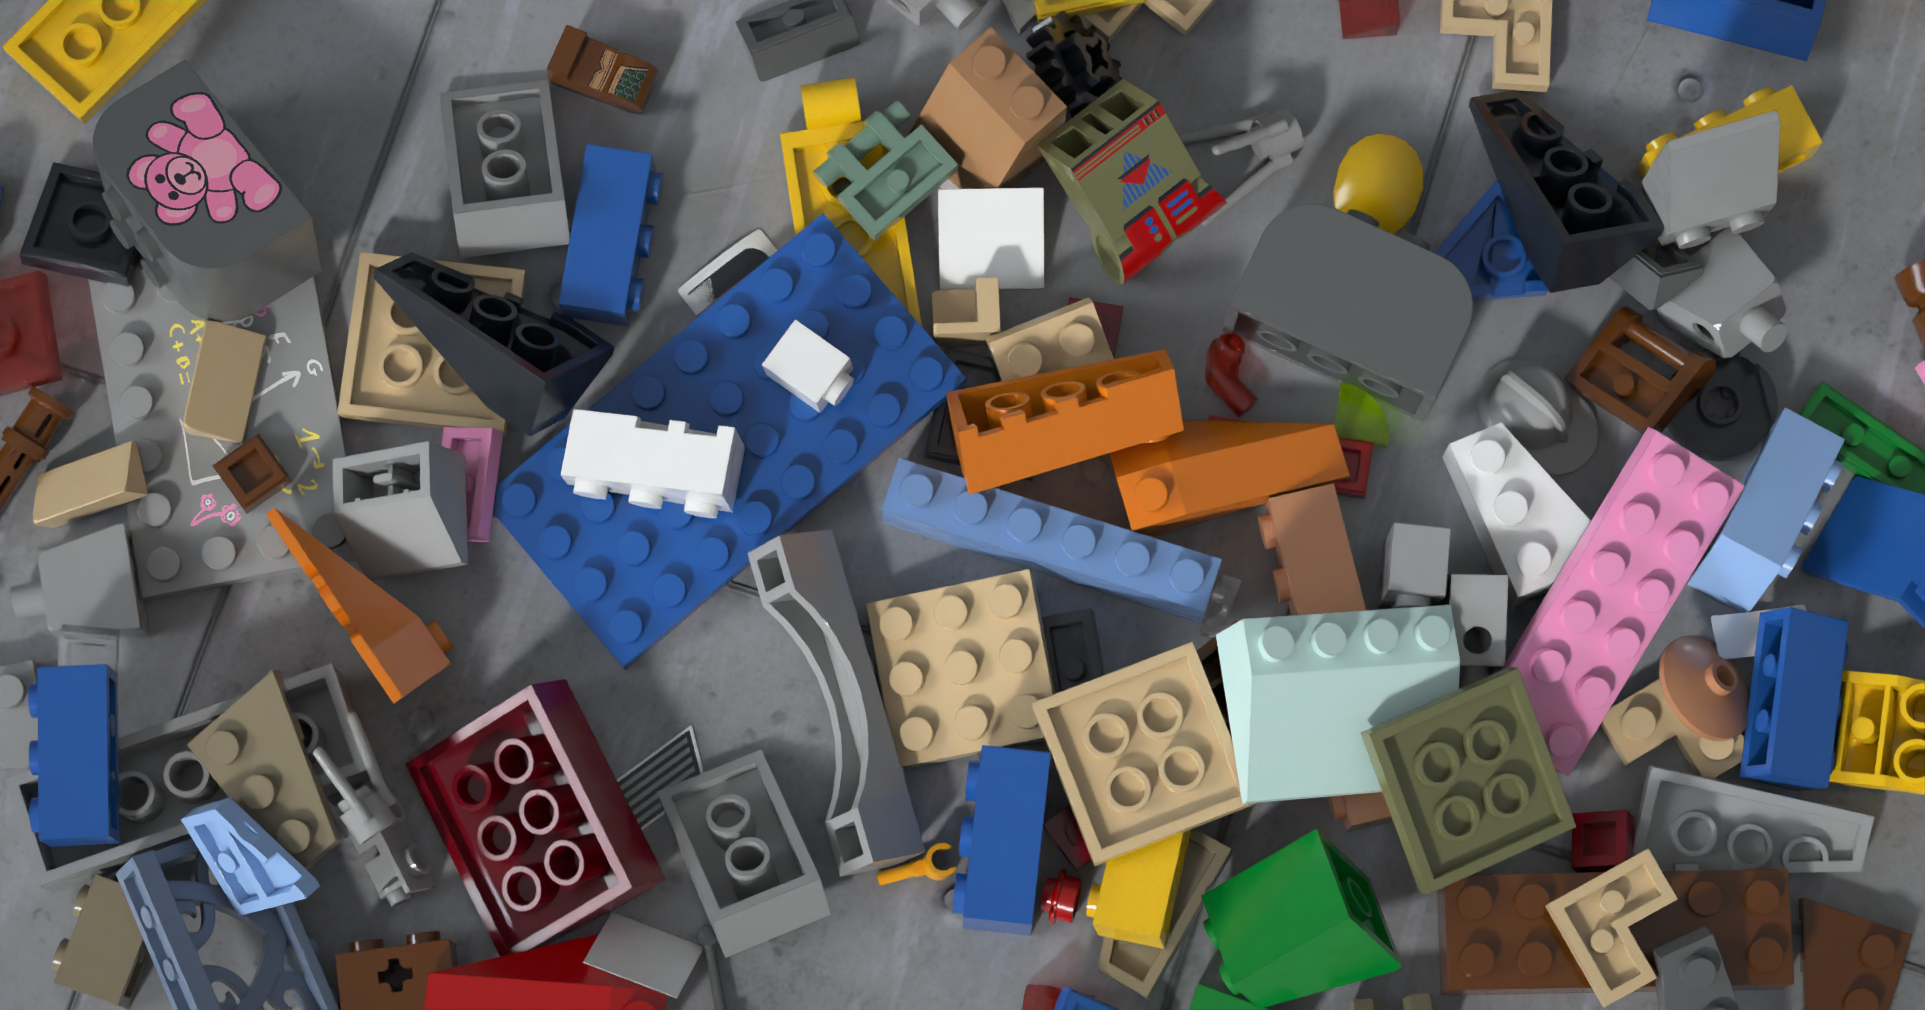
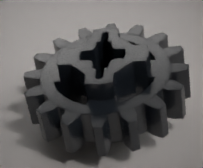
[1026,11,1123,118]

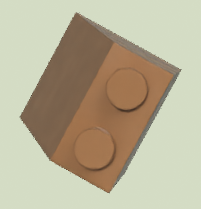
[909,27,1067,189]

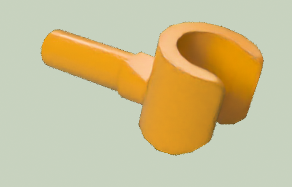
[876,843,958,886]

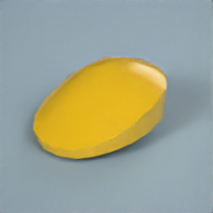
[1332,134,1423,234]

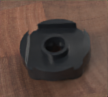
[1667,350,1778,462]

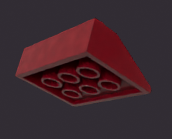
[405,679,666,956]

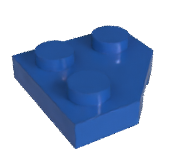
[1435,180,1548,301]

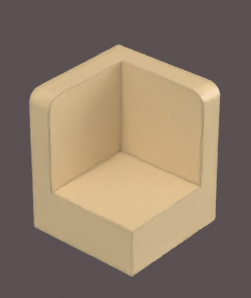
[932,277,1001,347]

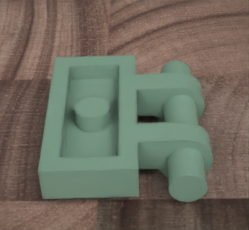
[813,100,958,241]

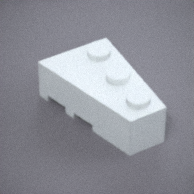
[561,409,745,518]
[1442,423,1591,609]

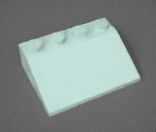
[1216,605,1460,804]

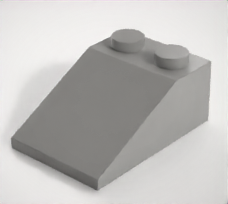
[439,79,570,258]
[1640,110,1780,249]
[657,749,831,958]

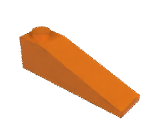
[1109,420,1350,537]
[265,508,454,703]

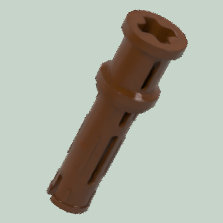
[0,386,75,513]

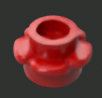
[1040,869,1083,924]

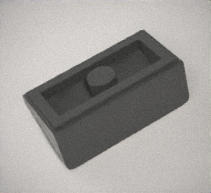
[735,0,860,81]
[1609,238,1704,310]

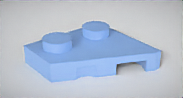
[181,797,320,916]

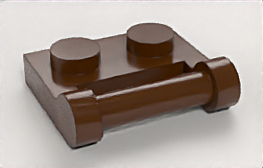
[1564,306,1716,434]

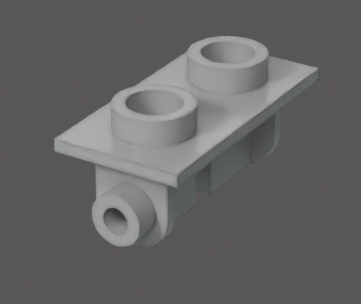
[350,789,437,907]

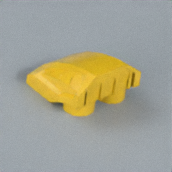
[1829,670,1925,795]

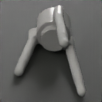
[1179,107,1304,226]
[313,712,397,845]

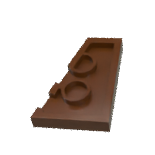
[1799,897,1912,1010]

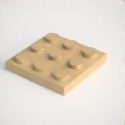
[337,252,527,436]
[866,569,1056,770]
[1032,642,1256,866]

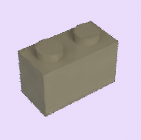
[52,874,150,1010]

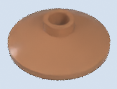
[1659,635,1750,741]

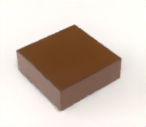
[212,433,293,514]

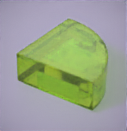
[1334,382,1389,448]

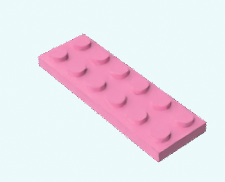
[1500,427,1745,777]

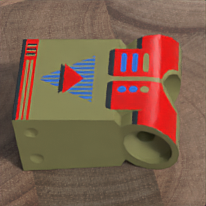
[1037,79,1227,286]

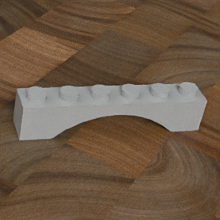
[747,529,926,877]

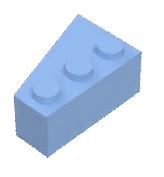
[1687,408,1845,613]

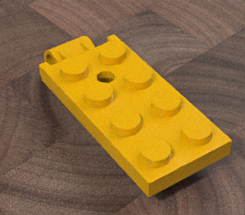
[2,0,208,124]
[780,77,922,326]

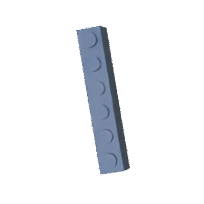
[881,458,1222,623]

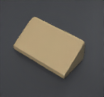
[182,320,267,444]
[33,441,148,528]

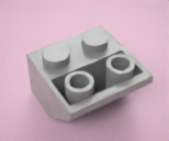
[333,441,468,581]

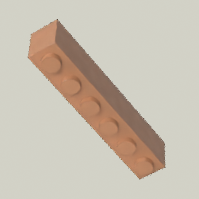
[1258,483,1393,833]

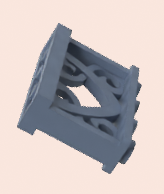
[116,838,341,1010]

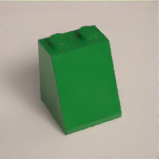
[1201,829,1403,1009]

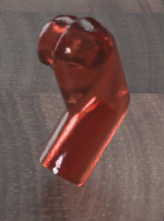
[1204,332,1259,418]

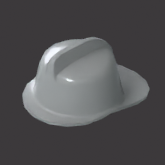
[1476,358,1599,476]

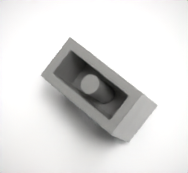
[1377,522,1451,609]

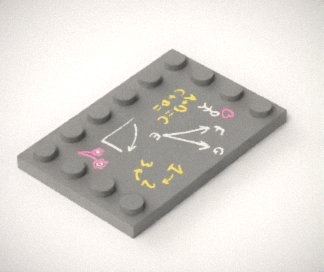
[88,267,356,602]

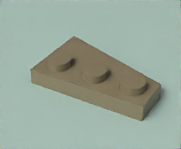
[187,670,343,870]
[1098,828,1233,1000]

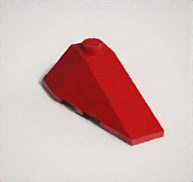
[424,934,667,1010]

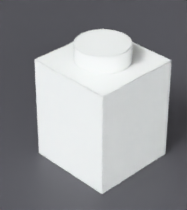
[762,320,854,413]

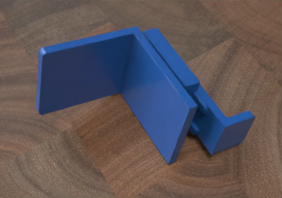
[1802,476,1925,629]

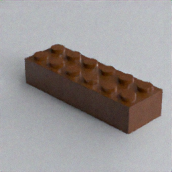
[1437,869,1794,996]

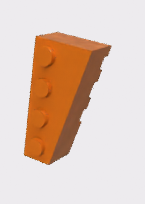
[946,349,1184,495]

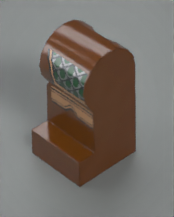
[547,24,660,114]

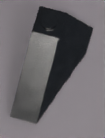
[1469,90,1664,293]
[373,252,615,437]

